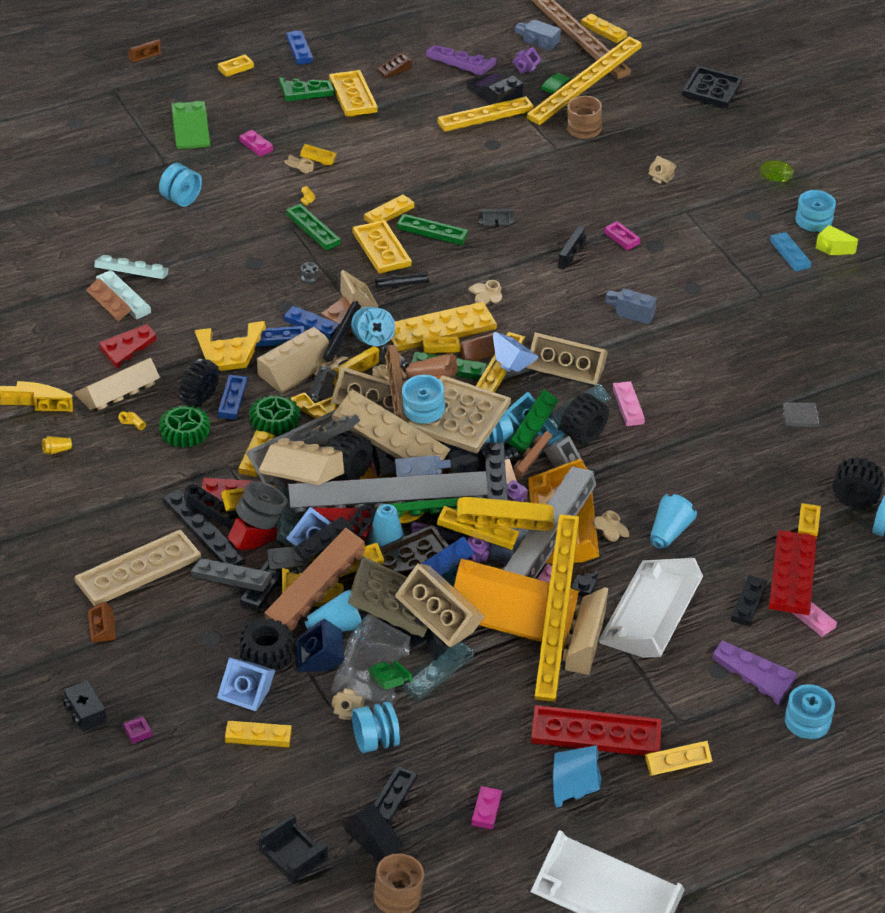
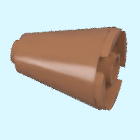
[405,353,458,380]

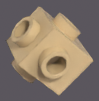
[648,156,676,184]
[332,688,366,720]

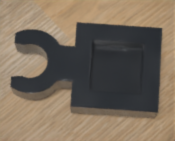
[571,566,598,597]

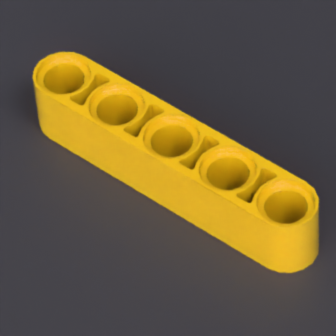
[457,497,554,531]

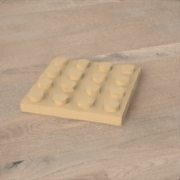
[409,375,511,454]

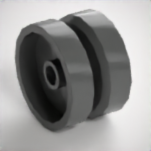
[236,481,287,529]

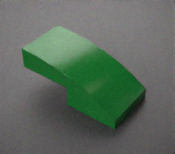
[541,73,572,94]

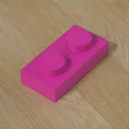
[239,130,273,157]
[604,221,641,250]
[471,786,502,830]

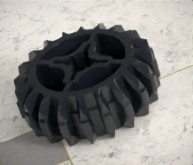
[178,358,220,408]

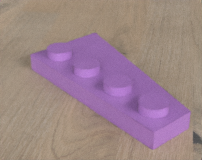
[426,45,497,75]
[712,641,797,705]

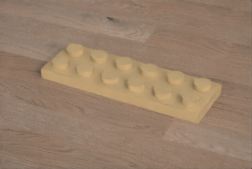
[331,389,450,460]
[75,529,201,606]

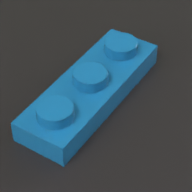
[770,232,811,272]

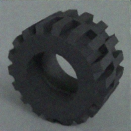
[560,393,610,445]
[328,430,373,481]
[832,457,885,509]
[240,618,292,672]

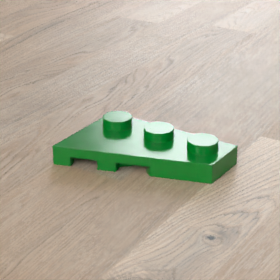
[279,77,334,101]

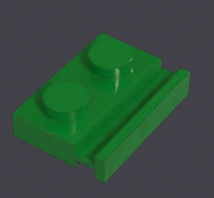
[368,660,413,690]

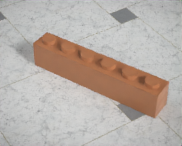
[265,528,365,631]

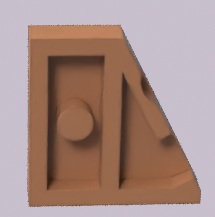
[321,297,352,334]

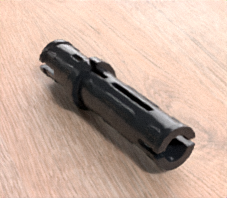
[375,272,429,289]

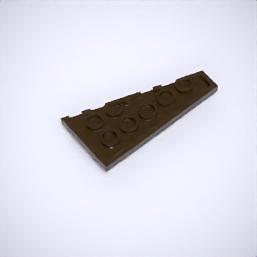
[337,525,459,587]

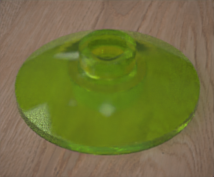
[760,160,794,182]

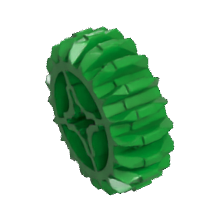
[249,394,300,436]
[159,404,211,448]

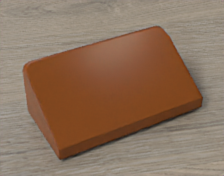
[128,39,161,63]
[460,333,495,361]
[88,602,116,642]

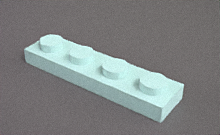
[94,255,168,279]
[96,270,151,319]

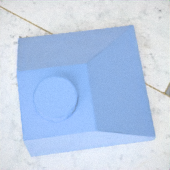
[493,332,539,372]
[286,507,331,546]
[217,658,275,711]

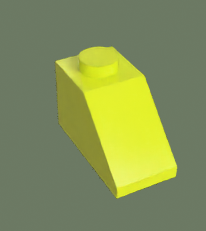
[816,225,858,255]

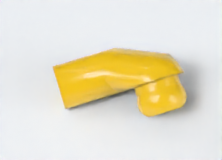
[300,186,315,206]
[118,412,146,430]

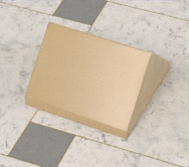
[340,270,378,308]

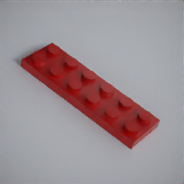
[769,530,817,615]
[531,705,662,756]

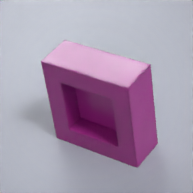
[123,716,152,744]

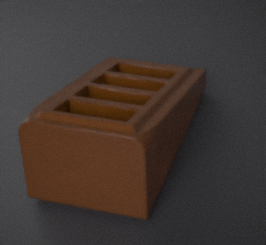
[376,52,412,78]

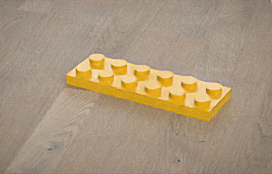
[389,302,497,352]

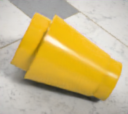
[42,436,72,455]

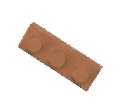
[86,278,132,322]
[513,431,553,482]

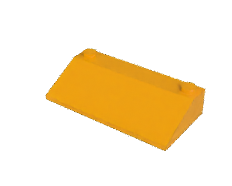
[528,458,599,564]
[453,558,579,649]

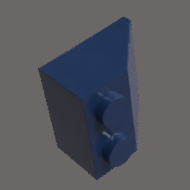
[295,618,344,672]

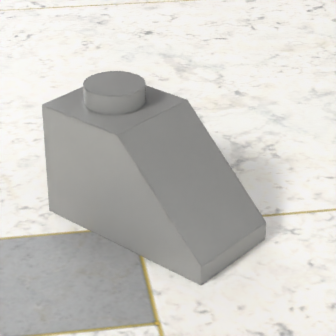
[544,436,584,467]

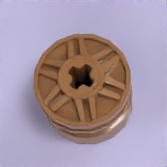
[567,96,602,139]
[373,854,424,913]

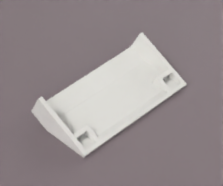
[598,558,703,658]
[531,830,685,913]

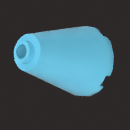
[650,494,697,549]
[366,504,404,547]
[304,590,364,632]

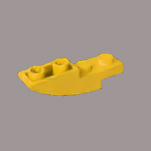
[0,381,73,412]

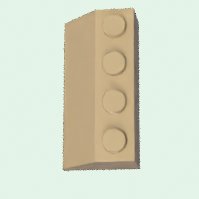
[257,327,337,394]
[526,332,608,386]
[75,358,160,411]
[331,366,394,414]
[259,438,344,485]
[395,563,485,647]
[562,587,609,675]

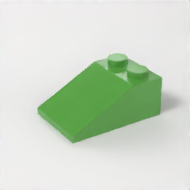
[171,101,210,149]

